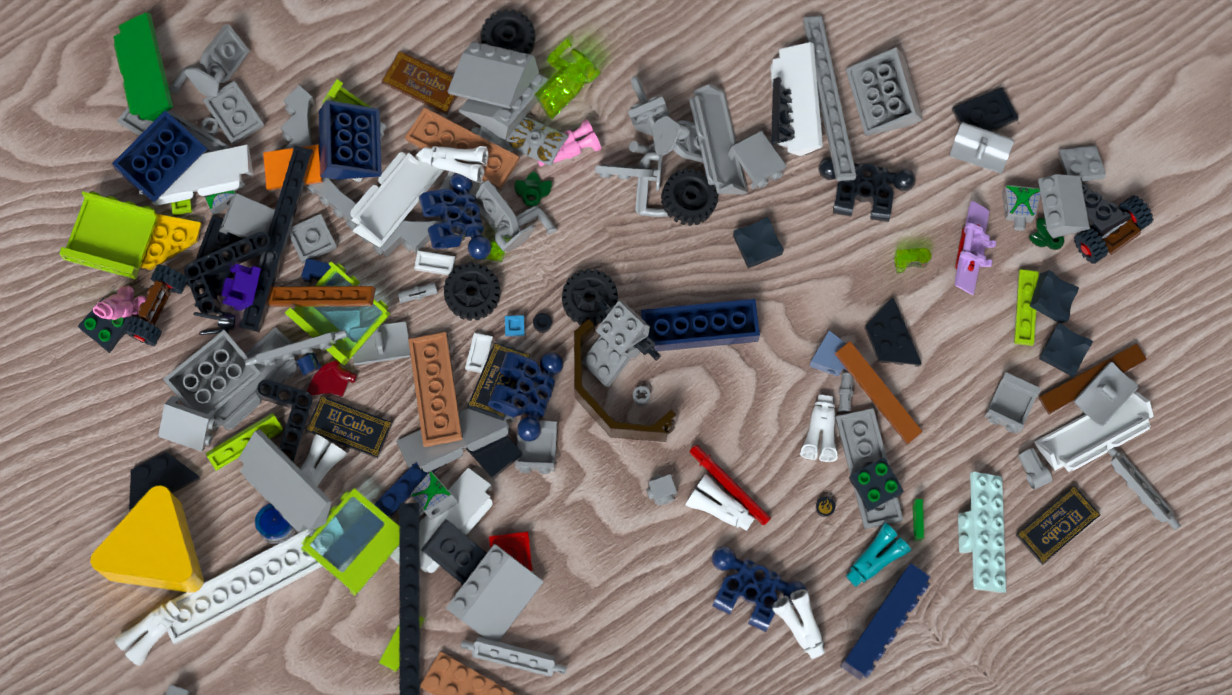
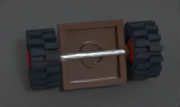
[1074,195,1154,264]
[124,264,188,346]

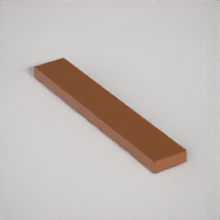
[269,286,376,307]
[834,341,923,444]

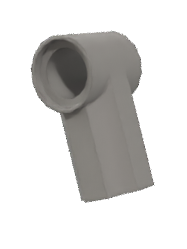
[1017,448,1052,490]

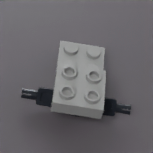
[581,300,661,387]

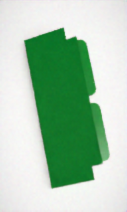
[113,12,173,122]

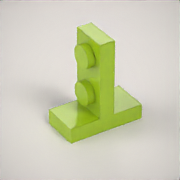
[322,79,372,108]

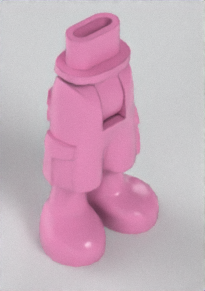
[537,119,602,167]
[93,285,147,320]

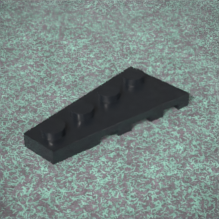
[1082,182,1131,235]

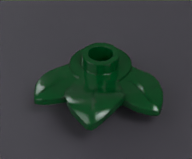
[515,171,552,207]
[1028,218,1064,250]

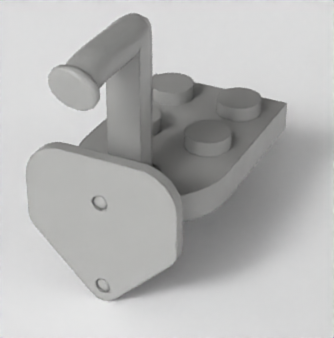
[169,24,250,96]
[627,76,669,137]
[629,116,704,163]
[595,152,668,218]
[475,180,557,252]

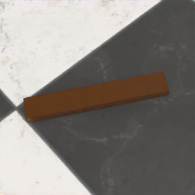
[1039,343,1147,415]

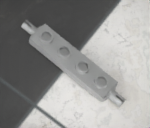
[245,329,348,367]
[1108,447,1181,531]
[461,637,567,677]

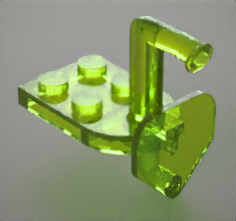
[534,38,601,119]

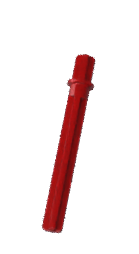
[689,445,771,526]

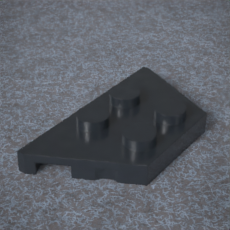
[771,77,795,144]
[864,298,922,367]
[129,452,200,511]

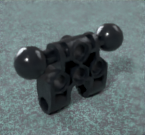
[818,157,916,222]

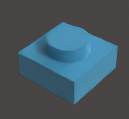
[505,315,525,337]

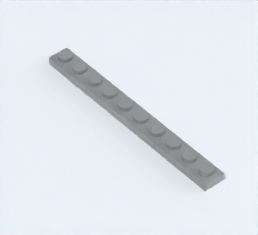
[802,16,856,181]

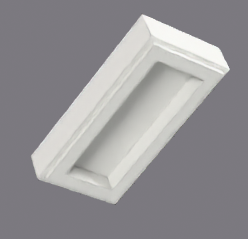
[414,250,455,275]
[465,332,493,373]

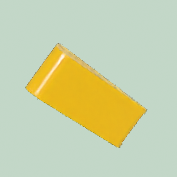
[90,486,204,593]

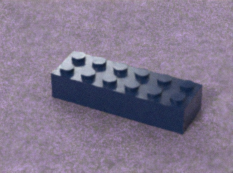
[640,299,760,352]
[840,563,931,680]

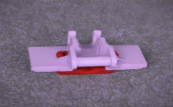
[954,201,996,295]

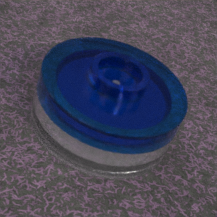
[255,503,296,544]

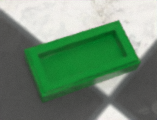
[912,499,924,541]

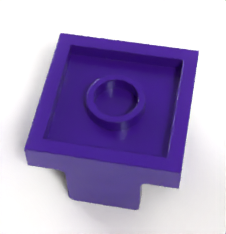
[221,264,261,311]

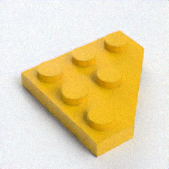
[140,214,202,270]

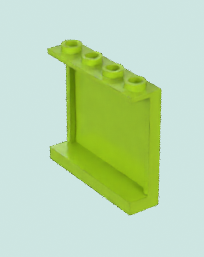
[59,191,159,280]

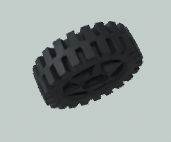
[481,9,535,54]
[661,169,718,226]
[444,263,500,321]
[562,269,618,327]

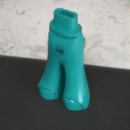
[845,523,912,587]

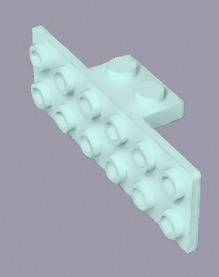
[958,472,1006,593]

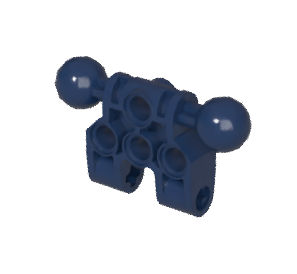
[419,173,491,260]
[488,352,564,442]
[711,546,808,632]

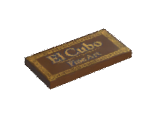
[382,51,457,115]

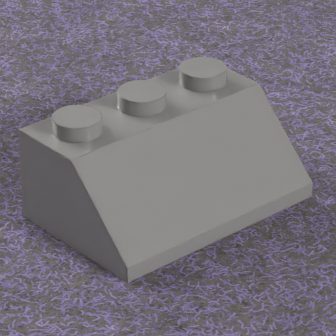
[1038,174,1090,238]

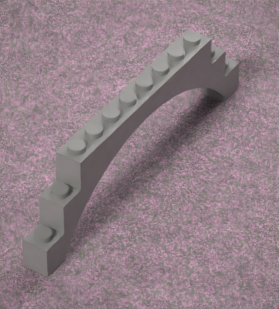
[281,85,459,257]

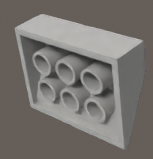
[448,41,539,109]
[846,48,923,136]
[459,74,548,140]
[163,330,261,414]
[446,544,544,642]

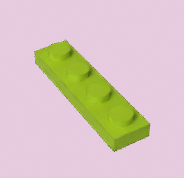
[1014,269,1039,346]
[205,413,283,471]

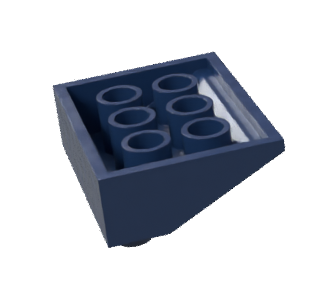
[319,100,382,180]
[112,110,207,203]

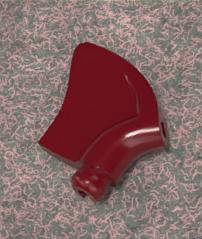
[307,360,357,397]

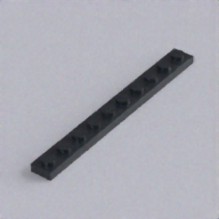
[240,146,314,333]
[399,503,420,695]

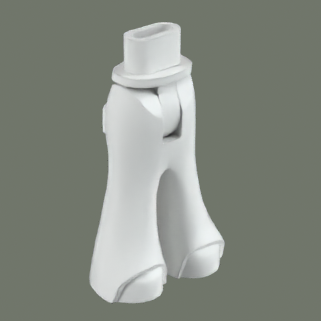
[422,146,488,182]
[800,395,837,462]
[300,434,347,486]
[686,474,755,531]
[772,590,825,659]
[114,600,181,666]

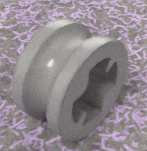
[201,117,219,136]
[633,386,650,405]

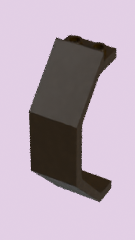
[574,319,677,442]

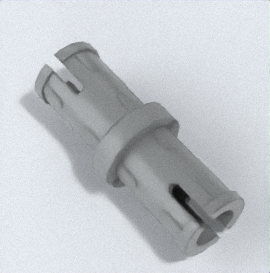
[398,282,438,304]
[838,373,854,413]

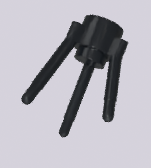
[193,304,235,335]

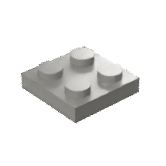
[1058,146,1106,182]
[289,214,337,264]

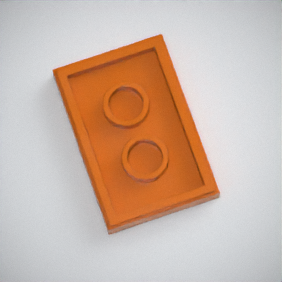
[263,145,323,190]

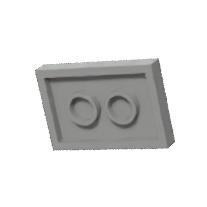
[203,81,265,146]

